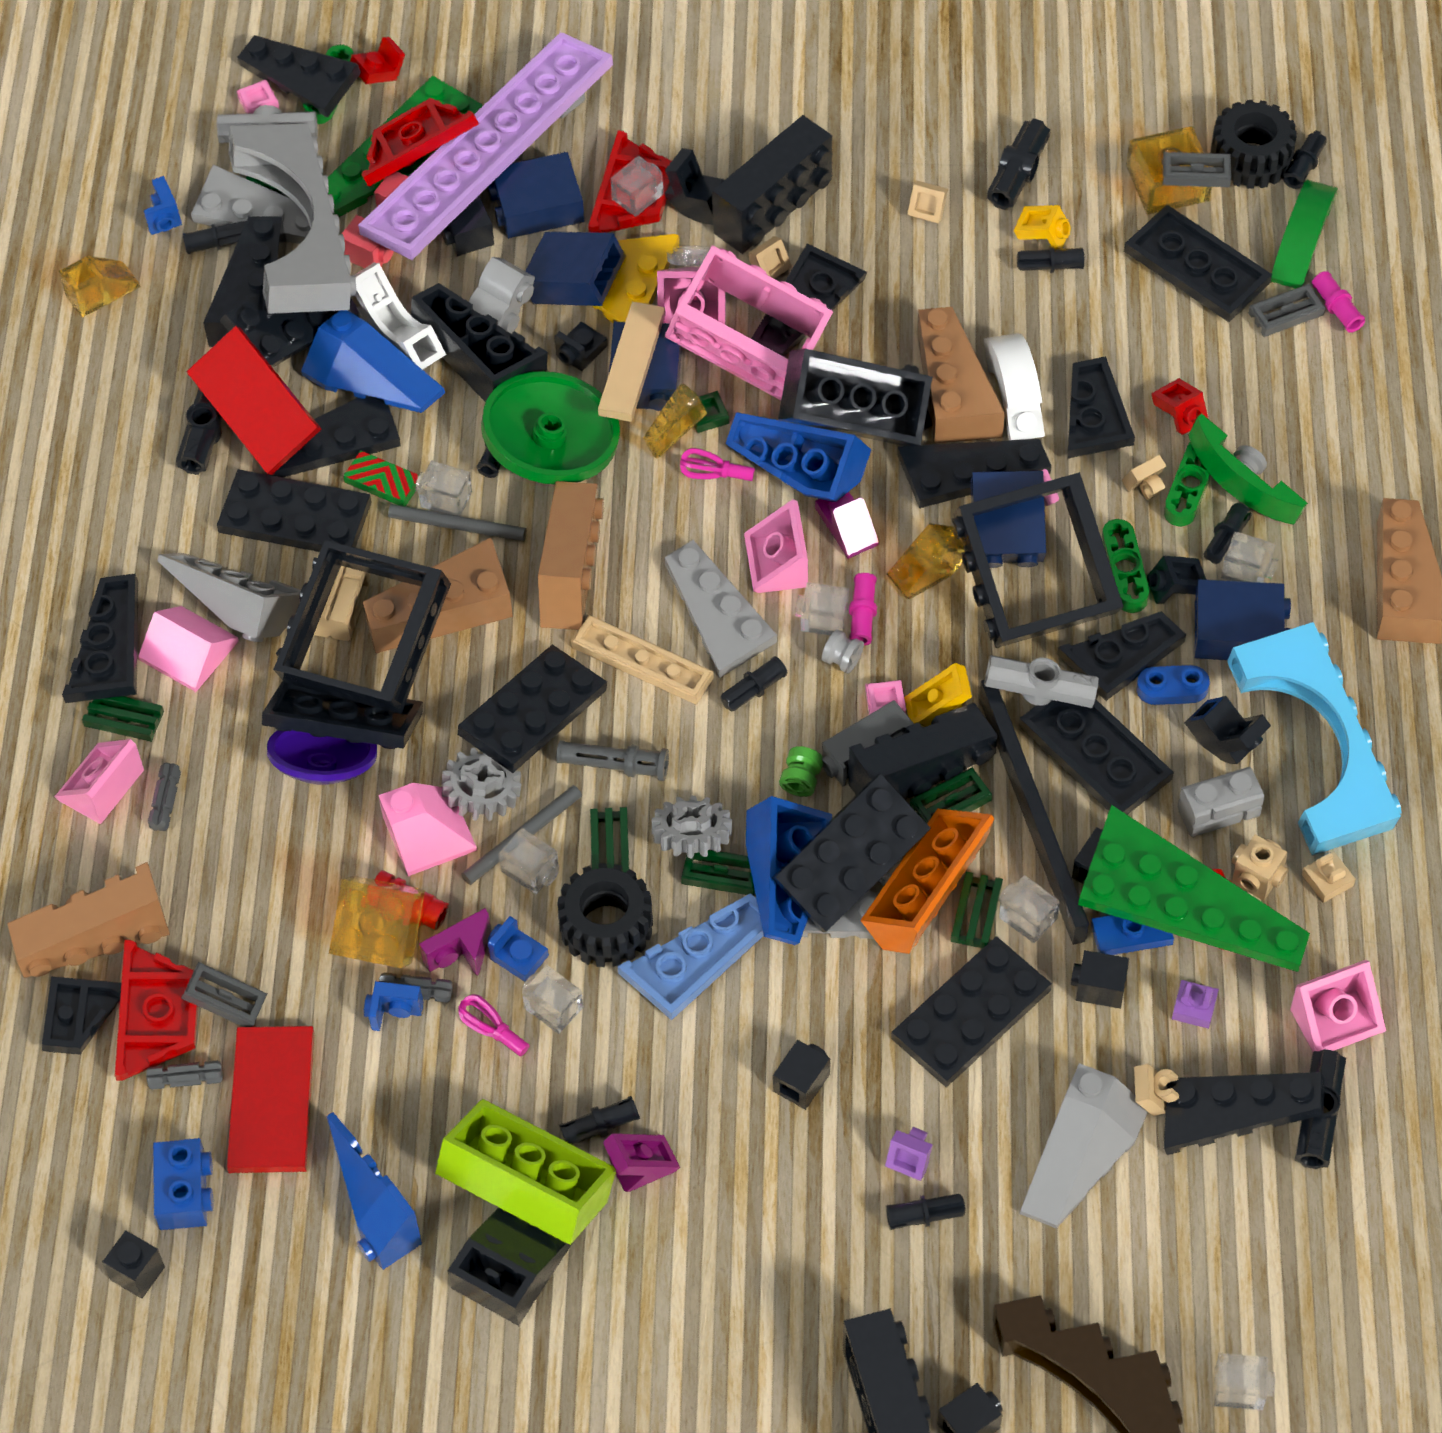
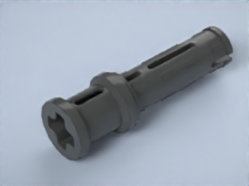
[556,740,669,781]

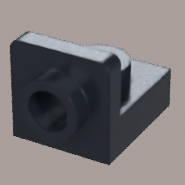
[554,321,608,371]
[1147,556,1207,604]

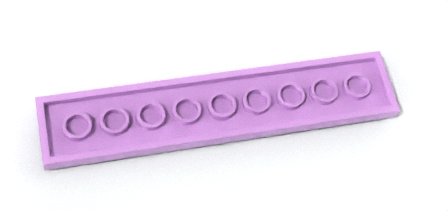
[358,32,613,260]

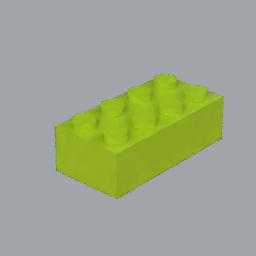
[435,1098,616,1245]

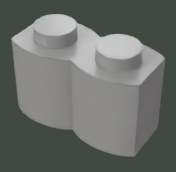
[469,257,535,333]

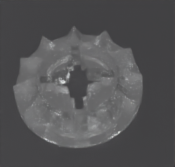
[667,245,711,266]

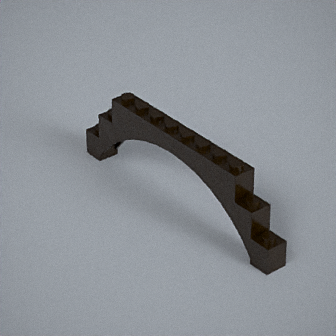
[992,1295,1183,1433]

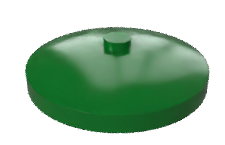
[481,371,620,485]

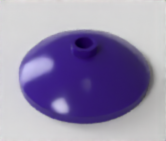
[267,730,377,785]

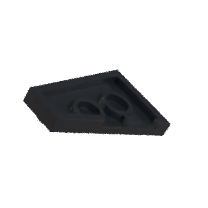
[1067,356,1135,459]
[1057,611,1186,701]

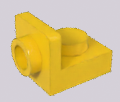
[1013,205,1071,249]

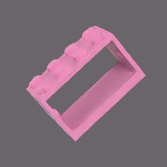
[664,245,833,400]

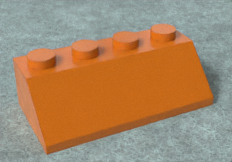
[860,808,995,954]

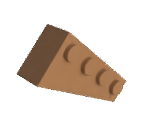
[917,307,1005,444]
[538,481,604,630]
[1377,498,1442,644]
[363,538,513,653]
[7,862,170,978]

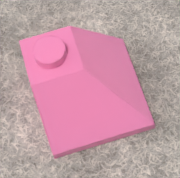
[657,267,726,324]
[378,783,477,876]

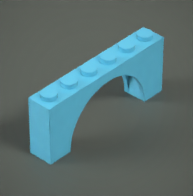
[1227,622,1401,856]

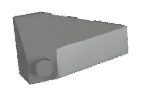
[158,553,301,642]
[1020,1063,1148,1229]

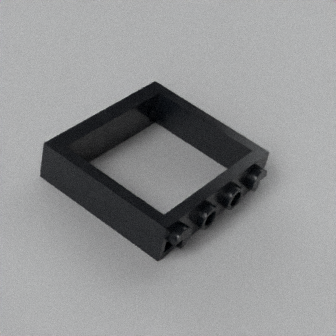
[952,472,1123,648]
[273,540,451,714]

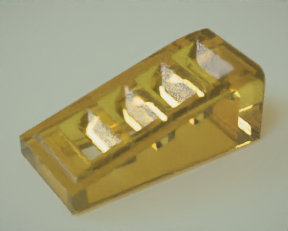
[643,383,707,459]

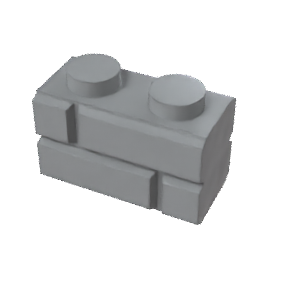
[1178,767,1264,837]

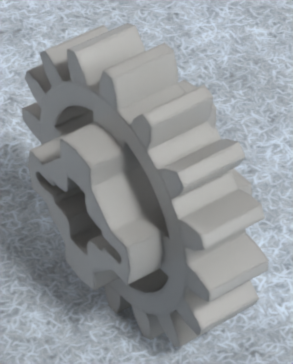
[441,748,521,821]
[652,795,732,858]

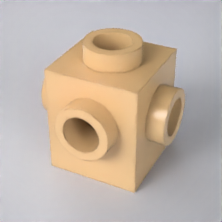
[1231,834,1288,901]

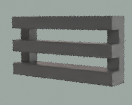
[1163,152,1231,188]
[1248,284,1325,337]
[182,962,267,1027]

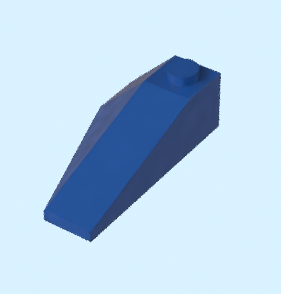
[301,310,445,413]
[725,412,871,502]
[746,796,832,945]
[327,1112,422,1270]

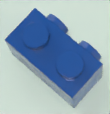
[153,1138,214,1230]

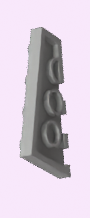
[191,165,311,244]
[665,540,777,678]

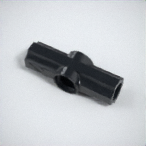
[987,118,1050,210]
[176,389,222,475]
[1295,1049,1346,1169]

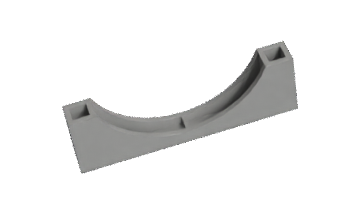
[229,123,356,314]

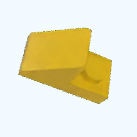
[904,663,972,727]

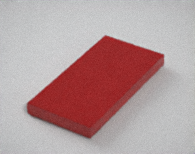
[186,326,322,475]
[227,1026,315,1173]

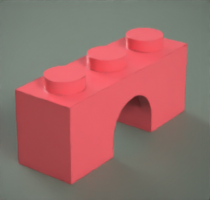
[342,171,408,268]

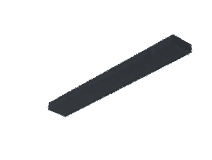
[979,680,1089,945]

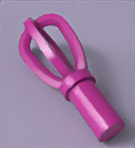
[680,448,755,481]
[458,994,530,1057]

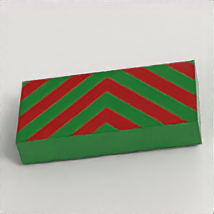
[343,451,422,506]

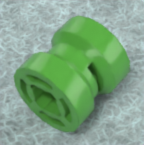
[779,746,823,797]

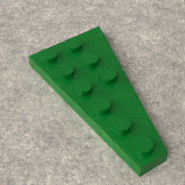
[328,75,483,217]
[1078,805,1310,972]

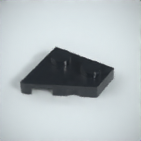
[42,976,121,1055]

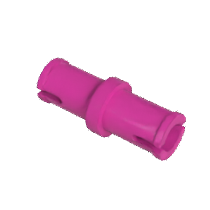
[1312,271,1365,333]
[849,573,877,646]

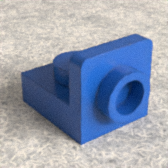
[144,176,182,235]
[488,916,549,983]
[364,981,424,1031]

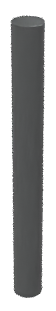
[388,504,527,542]
[461,785,582,885]

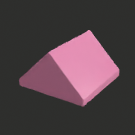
[744,499,808,593]
[138,606,239,692]
[54,739,144,824]
[1290,960,1386,1051]

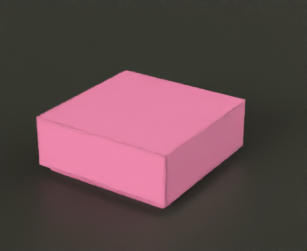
[236,80,280,114]
[865,680,906,715]

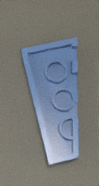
[618,893,764,1020]

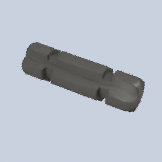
[148,763,181,831]
[379,972,453,1002]
[146,1060,223,1089]

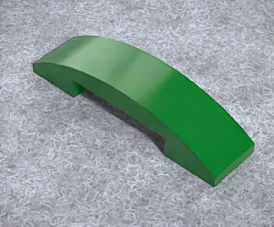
[1271,179,1338,289]
[1188,413,1308,525]

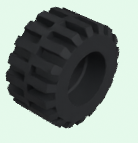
[1210,100,1297,189]
[557,863,653,967]

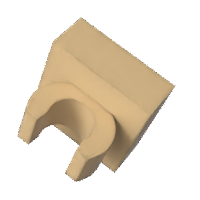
[907,180,948,224]
[747,236,792,279]
[1121,454,1167,500]
[1302,851,1356,903]
[1134,1063,1179,1116]

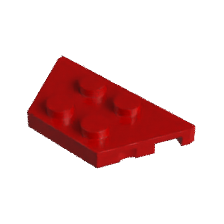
[362,98,479,187]
[588,130,672,233]
[115,940,200,1081]

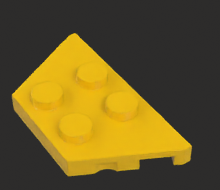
[592,234,679,323]

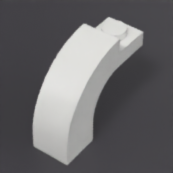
[354,262,446,370]
[984,333,1045,440]

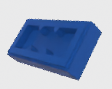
[1091,915,1174,955]

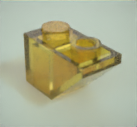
[59,256,140,318]
[887,523,965,599]

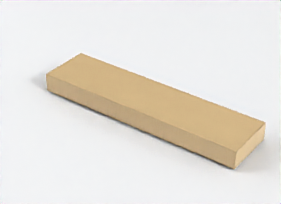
[598,301,665,422]
[571,615,714,705]

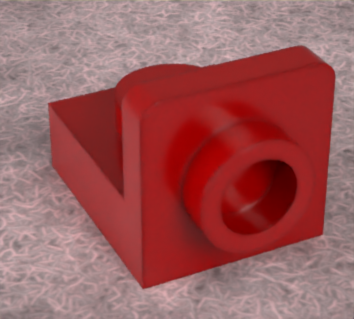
[350,36,405,84]
[1151,378,1208,435]

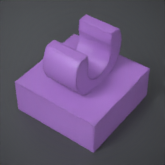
[1172,980,1219,1029]
[885,1127,933,1181]

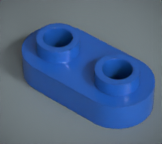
[1136,665,1210,705]

